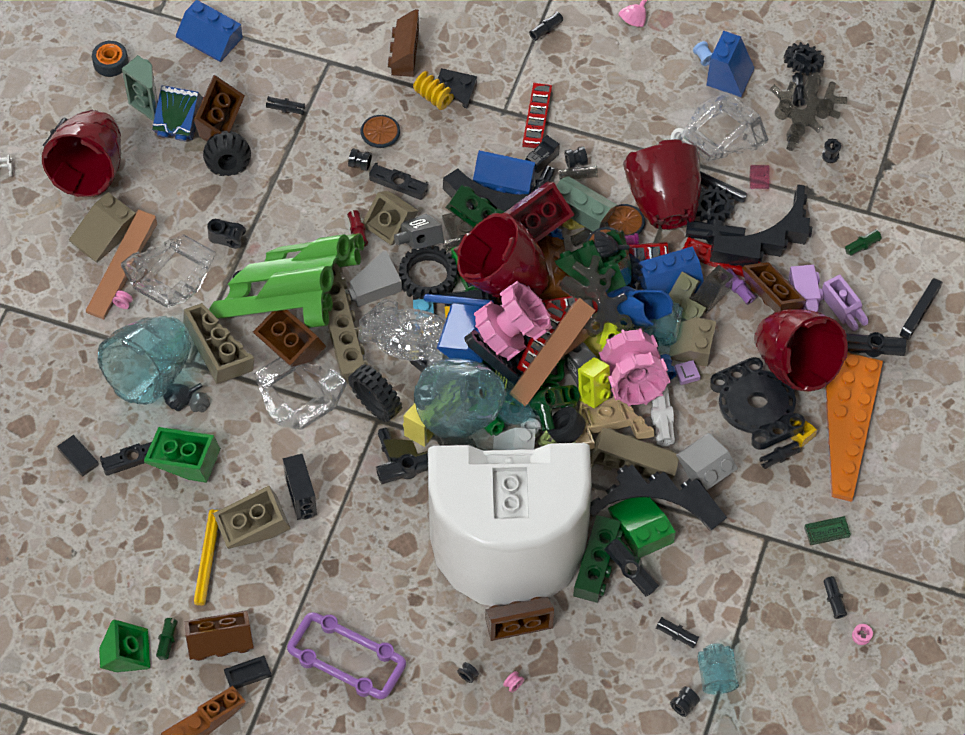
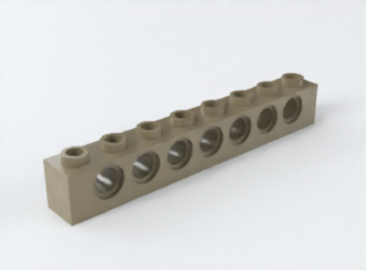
[324,263,368,385]

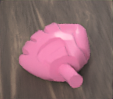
[619,0,647,27]

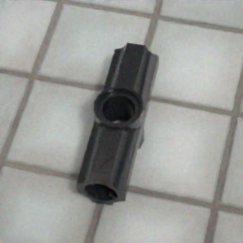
[685,220,746,245]
[846,332,906,358]
[376,451,428,485]
[604,537,660,597]

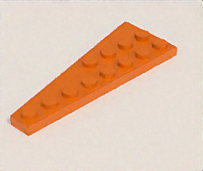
[825,353,883,502]

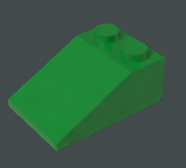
[144,427,221,483]
[608,497,676,558]

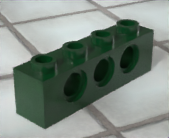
[445,185,504,228]
[573,515,623,603]

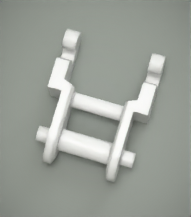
[0,155,13,176]

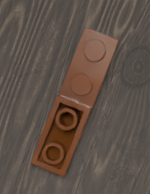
[161,686,246,735]

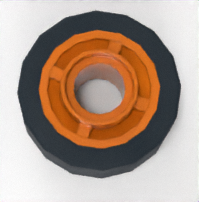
[91,40,128,77]

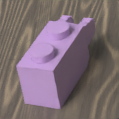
[788,265,823,312]
[822,275,869,331]

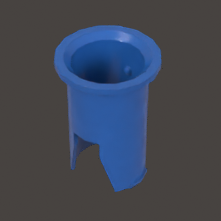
[603,286,673,328]

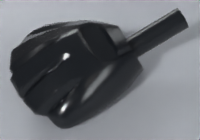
[594,231,630,258]
[163,383,203,412]

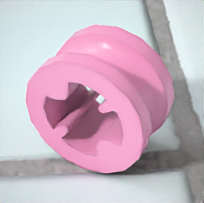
[112,291,133,309]
[852,624,873,645]
[503,671,524,693]

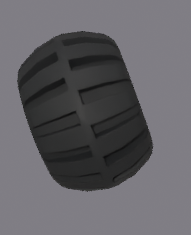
[203,131,251,176]

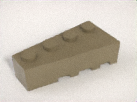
[183,303,254,384]
[590,428,679,480]

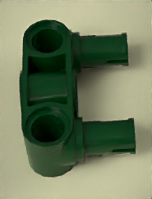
[529,385,580,431]

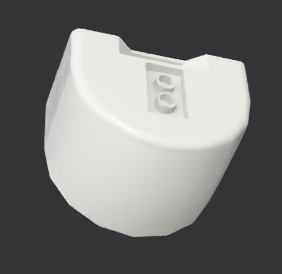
[428,443,592,606]

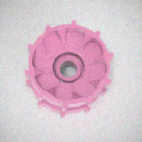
[474,281,552,360]
[599,328,671,407]

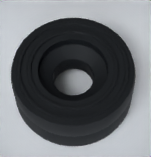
[547,407,586,443]

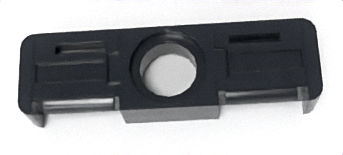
[369,163,429,200]
[100,442,152,476]

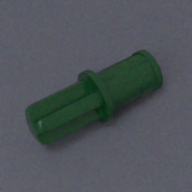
[845,229,882,256]
[156,618,178,660]

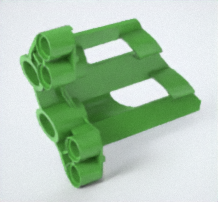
[209,233,364,328]

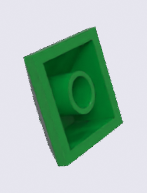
[99,619,150,673]

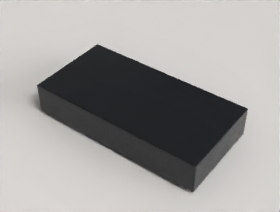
[57,434,99,477]
[224,655,272,689]

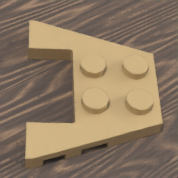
[576,396,654,449]

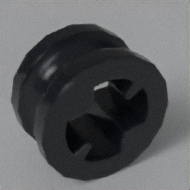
[457,662,479,683]

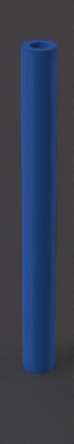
[424,294,494,307]

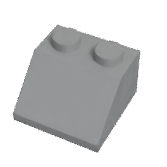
[676,433,738,490]

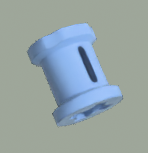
[693,41,712,66]

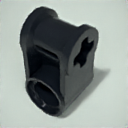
[207,218,246,249]

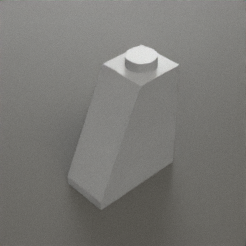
[348,250,402,307]

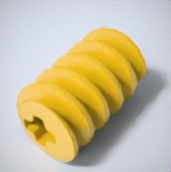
[413,71,454,110]

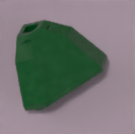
[555,229,632,292]

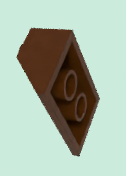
[388,9,419,77]
[194,75,245,142]
[742,262,806,312]
[253,310,326,367]
[485,597,554,641]
[184,610,254,661]

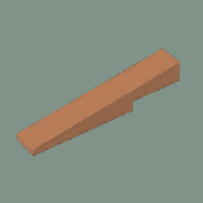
[86,209,157,320]
[509,298,595,406]

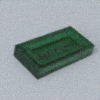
[804,516,851,546]

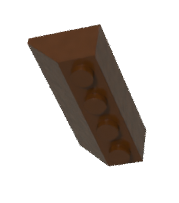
[537,235,574,301]

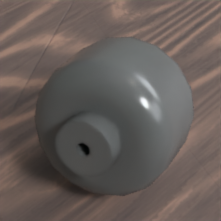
[189,392,210,413]

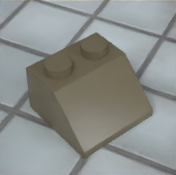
[362,191,418,245]
[669,317,716,367]

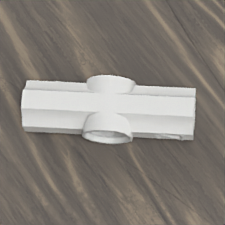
[651,387,675,447]

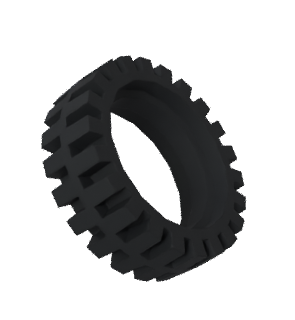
[399,246,457,300]
[348,364,403,422]

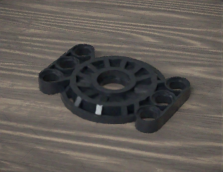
[710,357,805,450]

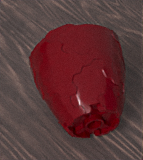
[41,109,122,197]
[623,139,701,230]
[457,213,549,299]
[754,309,848,392]

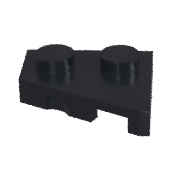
[438,68,477,109]

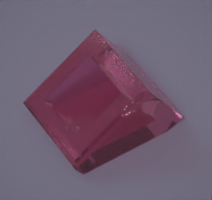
[749,165,770,189]

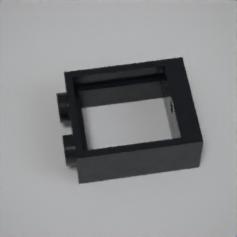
[282,453,317,520]

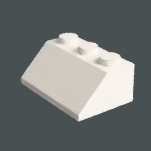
[493,427,536,450]

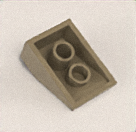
[69,192,136,263]
[213,486,291,549]

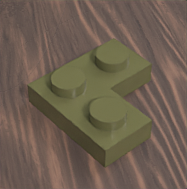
[669,272,707,320]

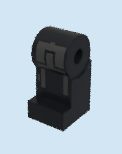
[525,135,560,173]

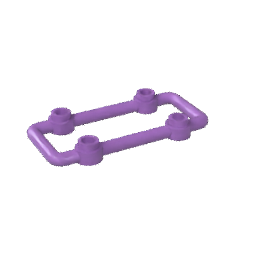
[287,612,406,699]

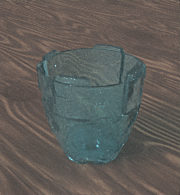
[97,316,191,405]
[414,358,506,439]

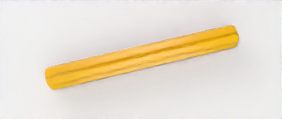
[194,509,219,606]

